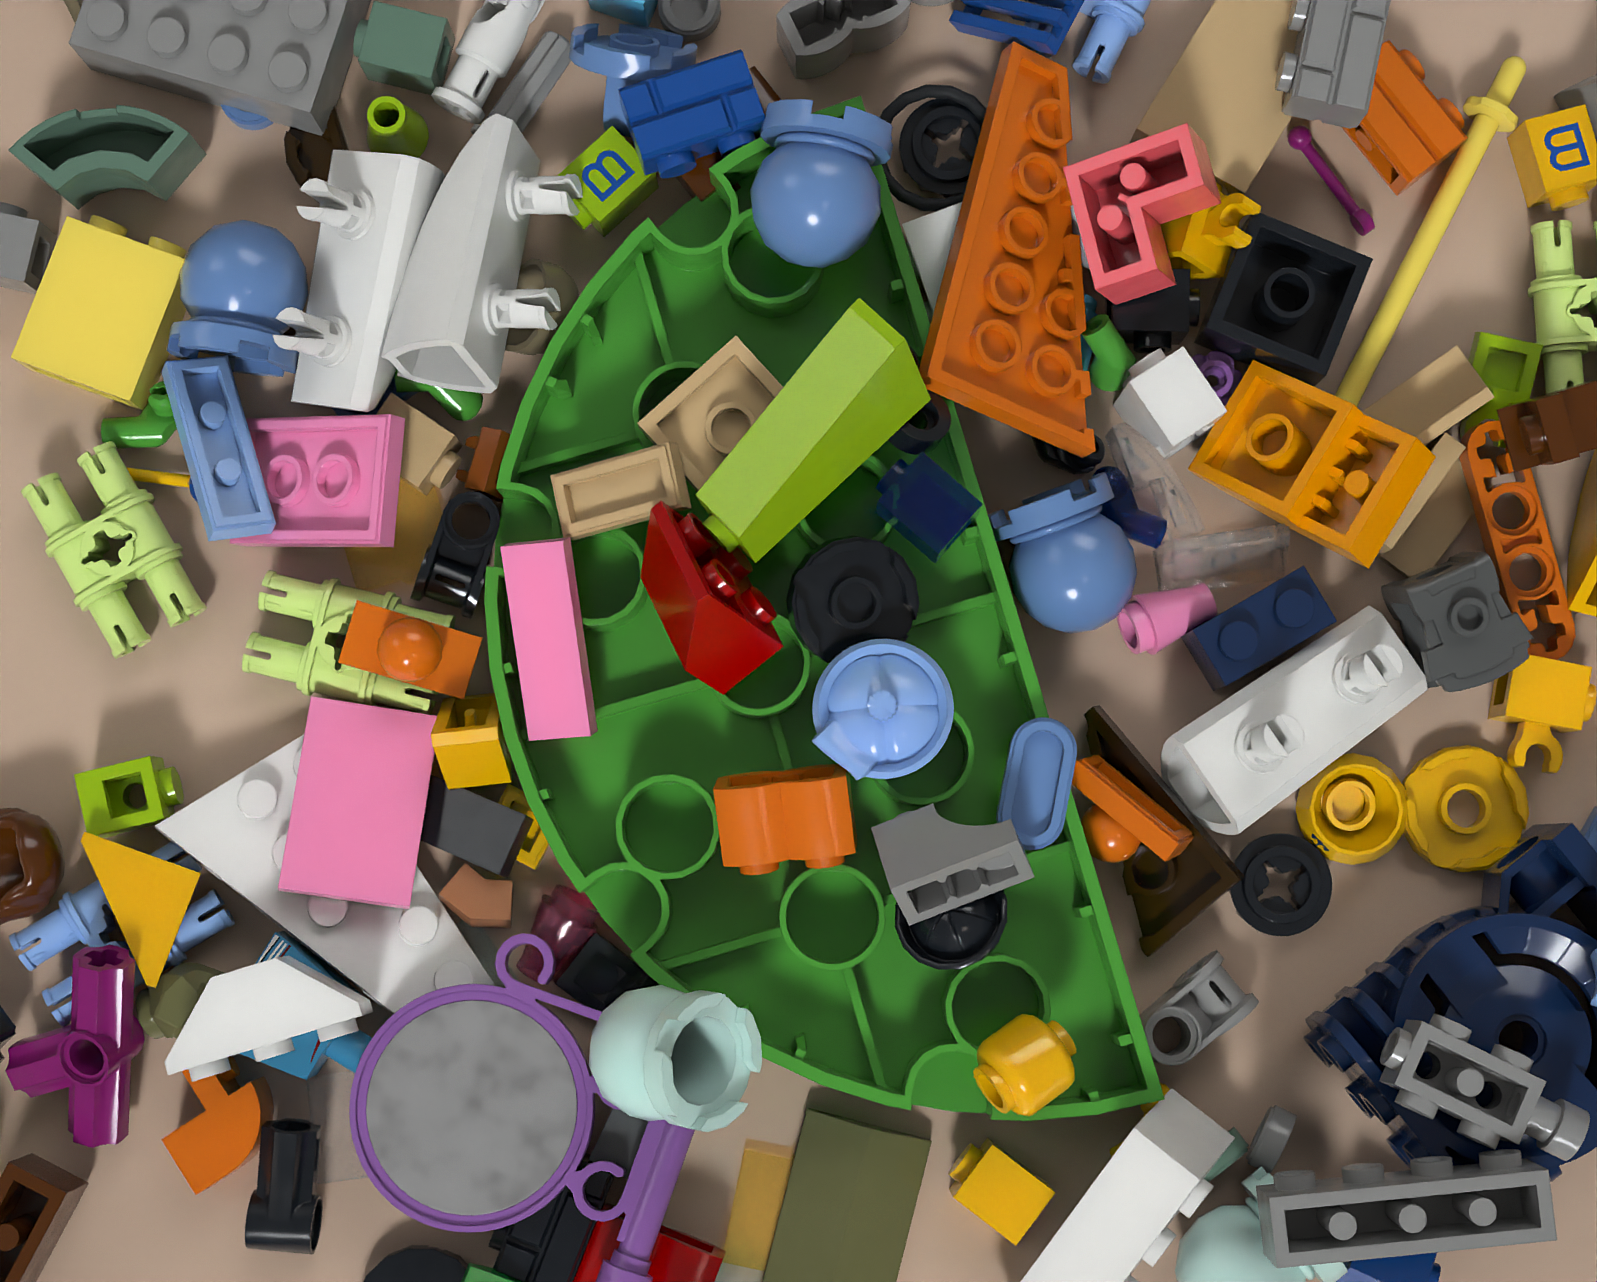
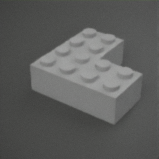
[69,0,371,136]

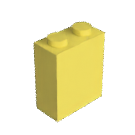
[11,215,187,411]

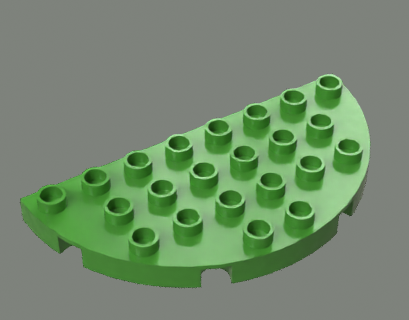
[484,96,1165,1121]

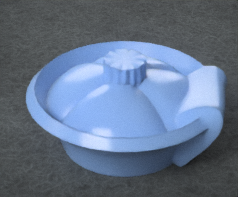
[812,639,954,781]

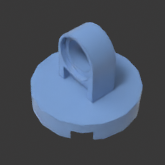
[569,23,697,138]

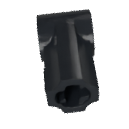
[245,1118,323,1254]

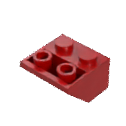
[640,501,784,695]

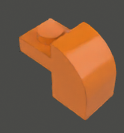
[161,1056,274,1195]

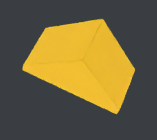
[431,693,512,789]

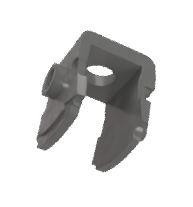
[1381,552,1533,692]

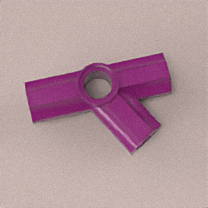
[5,944,145,1148]

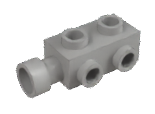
[1379,1014,1590,1161]

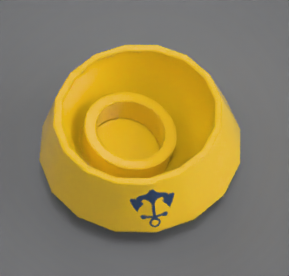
[1295,753,1408,865]

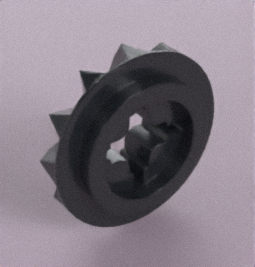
[899,98,982,199]
[1229,833,1332,936]

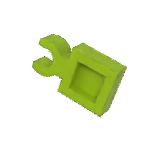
[1459,332,1543,448]

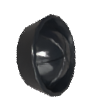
[895,890,1007,970]

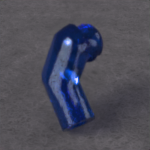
[1089,466,1167,549]

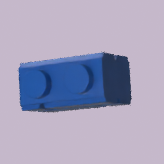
[618,49,765,178]

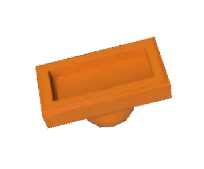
[338,600,483,700]
[1072,755,1194,863]

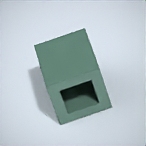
[353,1,455,95]

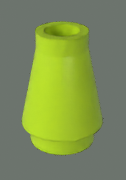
[366,96,429,158]

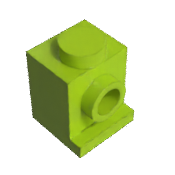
[74,756,184,838]

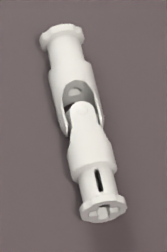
[431,0,545,124]

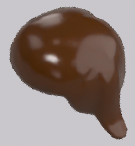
[0,808,65,925]

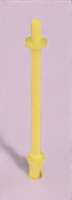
[1334,56,1526,407]

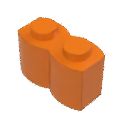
[713,764,857,875]

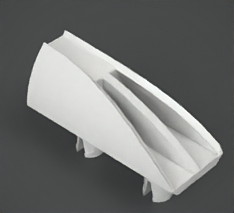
[381,113,583,393]
[272,150,445,412]
[1161,605,1428,835]

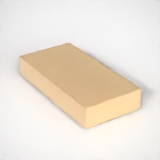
[550,442,692,540]

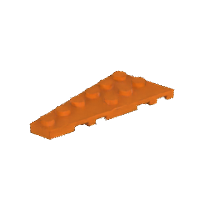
[919,41,1096,458]

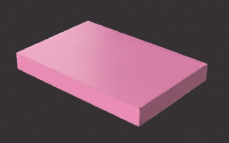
[230,414,405,547]
[278,696,437,909]

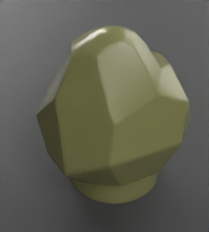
[136,962,224,1039]

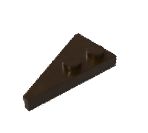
[1084,705,1245,957]

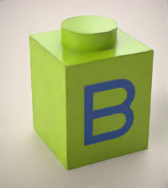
[557,126,659,237]

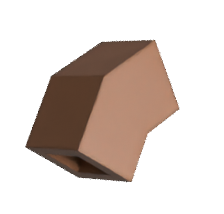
[439,863,514,929]

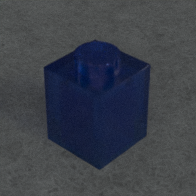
[876,452,983,564]

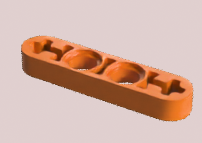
[1459,420,1576,660]

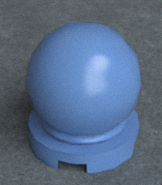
[750,99,893,268]
[167,220,308,377]
[988,472,1137,634]

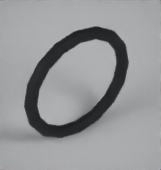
[880,85,986,211]

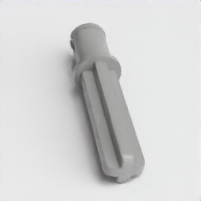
[445,31,571,177]

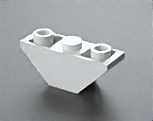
[164,956,373,1082]

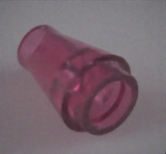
[516,884,599,985]

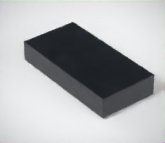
[420,775,534,878]

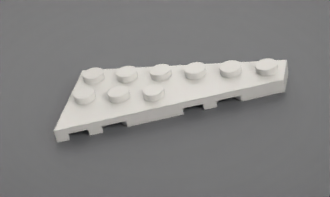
[155,735,495,1014]

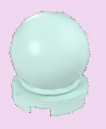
[589,985,762,1132]
[1175,1166,1348,1282]

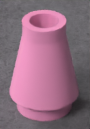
[1117,583,1217,655]

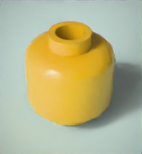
[973,1014,1076,1116]

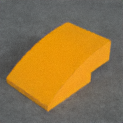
[1188,360,1436,569]

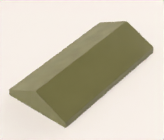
[762,1108,932,1282]

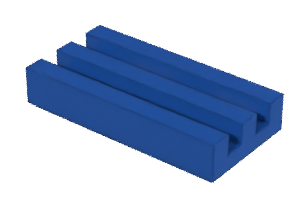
[949,0,1084,55]

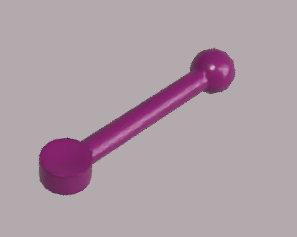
[1287,125,1375,236]

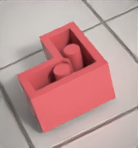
[1063,123,1222,305]

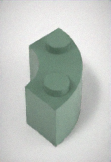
[8,105,207,210]

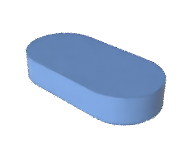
[996,717,1077,850]

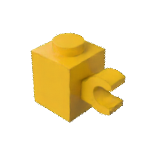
[1160,182,1261,280]
[1487,655,1597,774]

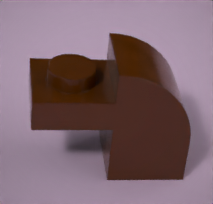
[1496,380,1597,472]

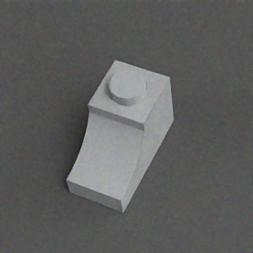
[871,803,1035,926]

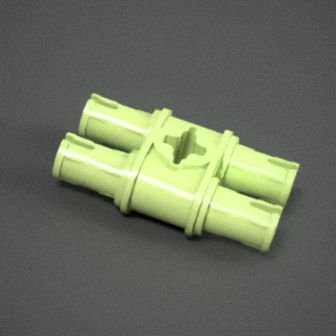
[1527,220,1597,394]
[21,441,207,659]
[242,570,456,715]

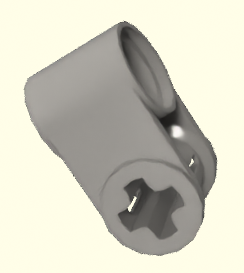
[1139,950,1259,1066]

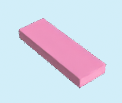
[500,537,598,741]

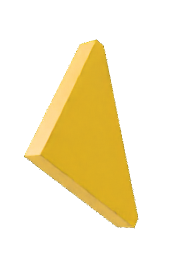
[81,832,201,989]

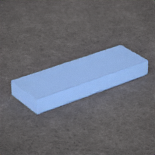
[161,355,276,541]

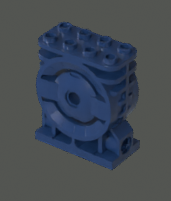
[1304,823,1597,1182]

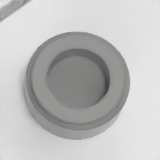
[658,0,721,42]
[1246,1105,1297,1173]

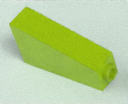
[695,298,931,563]

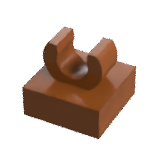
[456,426,510,503]

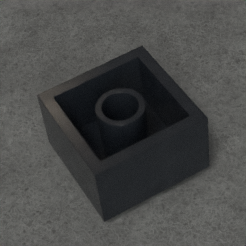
[1194,213,1373,386]

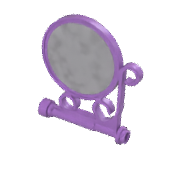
[349,933,695,1282]

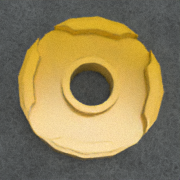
[1402,745,1529,872]

